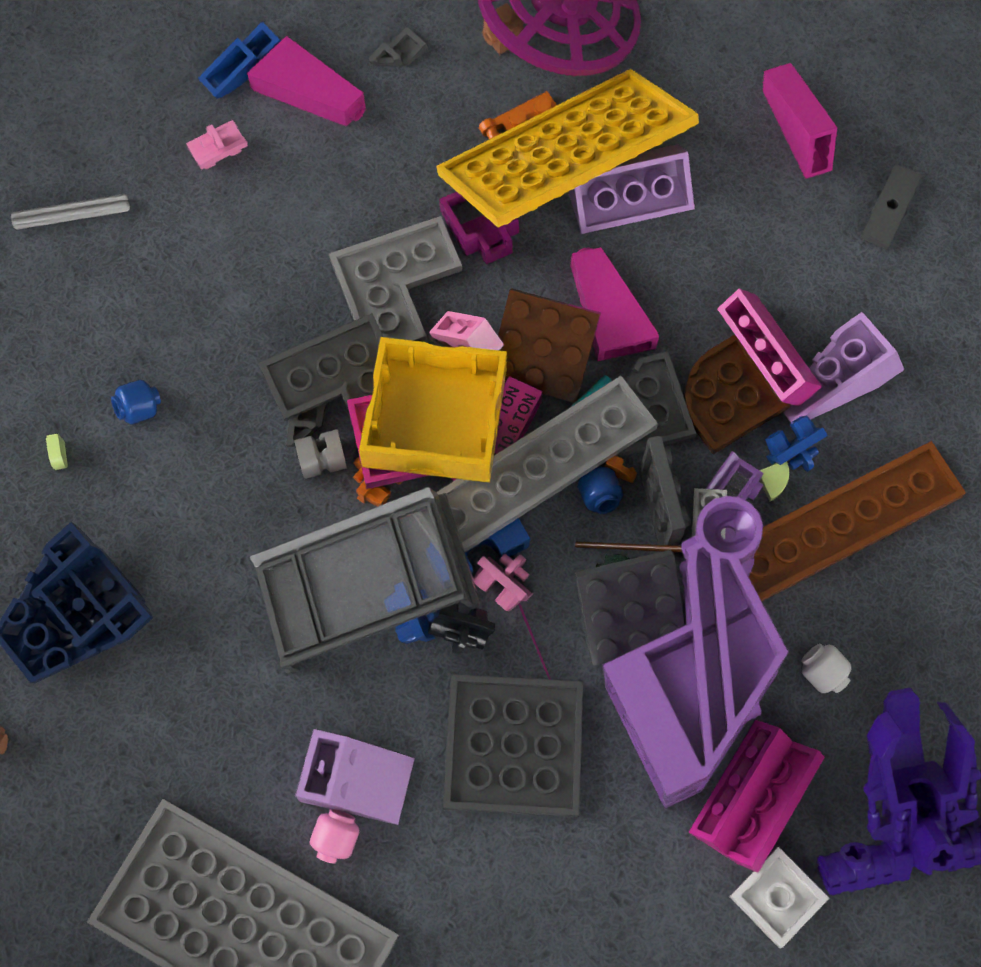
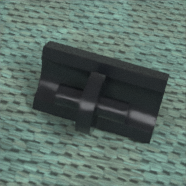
[428,603,495,654]

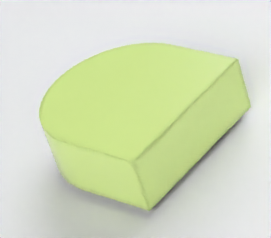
[46,434,68,470]

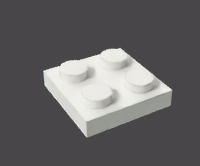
[729,847,829,948]

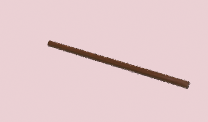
[575,541,683,553]

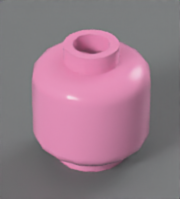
[310,809,359,864]

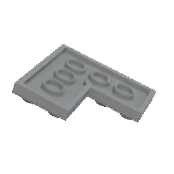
[329,216,462,342]

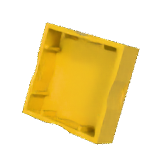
[359,337,507,483]

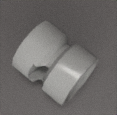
[294,430,347,479]

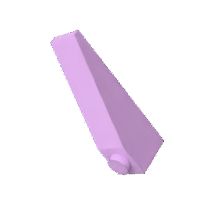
[783,312,904,422]

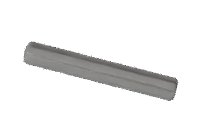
[11,194,130,230]

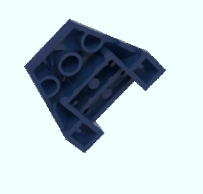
[0,522,153,684]

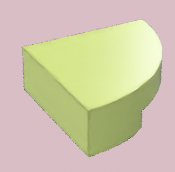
[759,461,789,501]

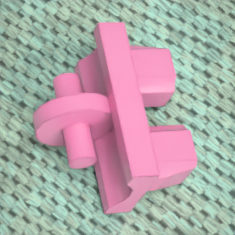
[186,120,248,170]
[473,554,533,611]

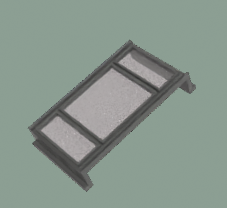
[250,487,481,674]

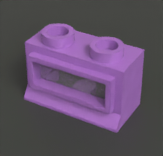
[706,451,764,501]

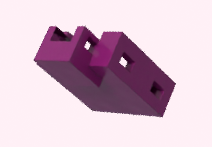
[439,192,519,265]

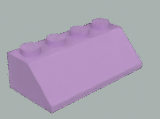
[568,144,695,234]

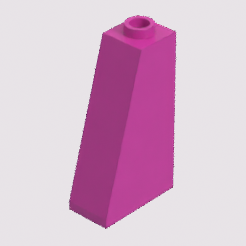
[247,36,365,126]
[763,63,837,179]
[571,247,659,362]

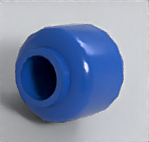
[111,380,161,424]
[577,466,624,514]

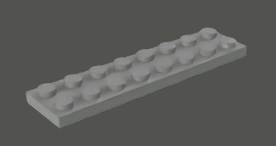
[412,376,658,558]

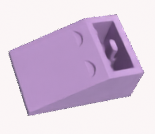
[296,729,415,825]

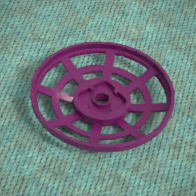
[478,0,641,76]

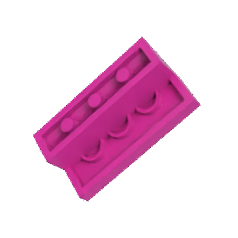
[689,720,825,873]

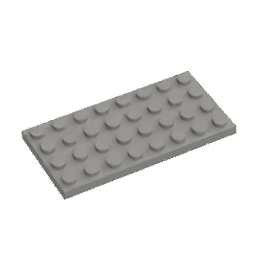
[87,799,399,967]

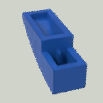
[198,22,281,99]

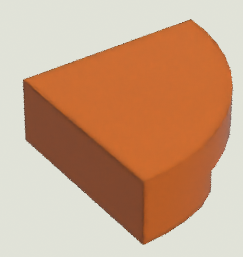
[605,455,637,483]

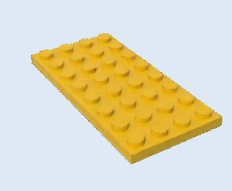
[436,69,699,228]

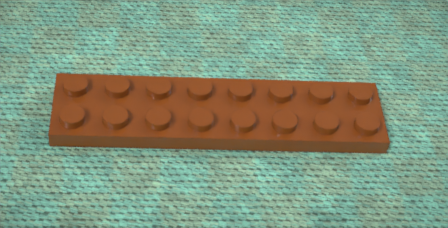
[748,441,966,602]

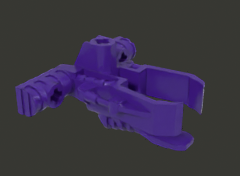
[817,688,981,896]

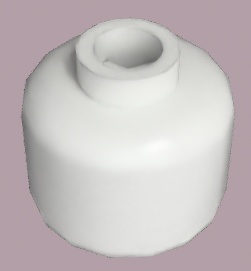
[801,644,851,693]

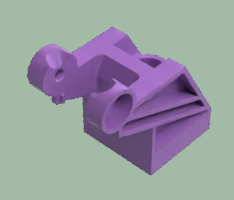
[603,496,788,809]

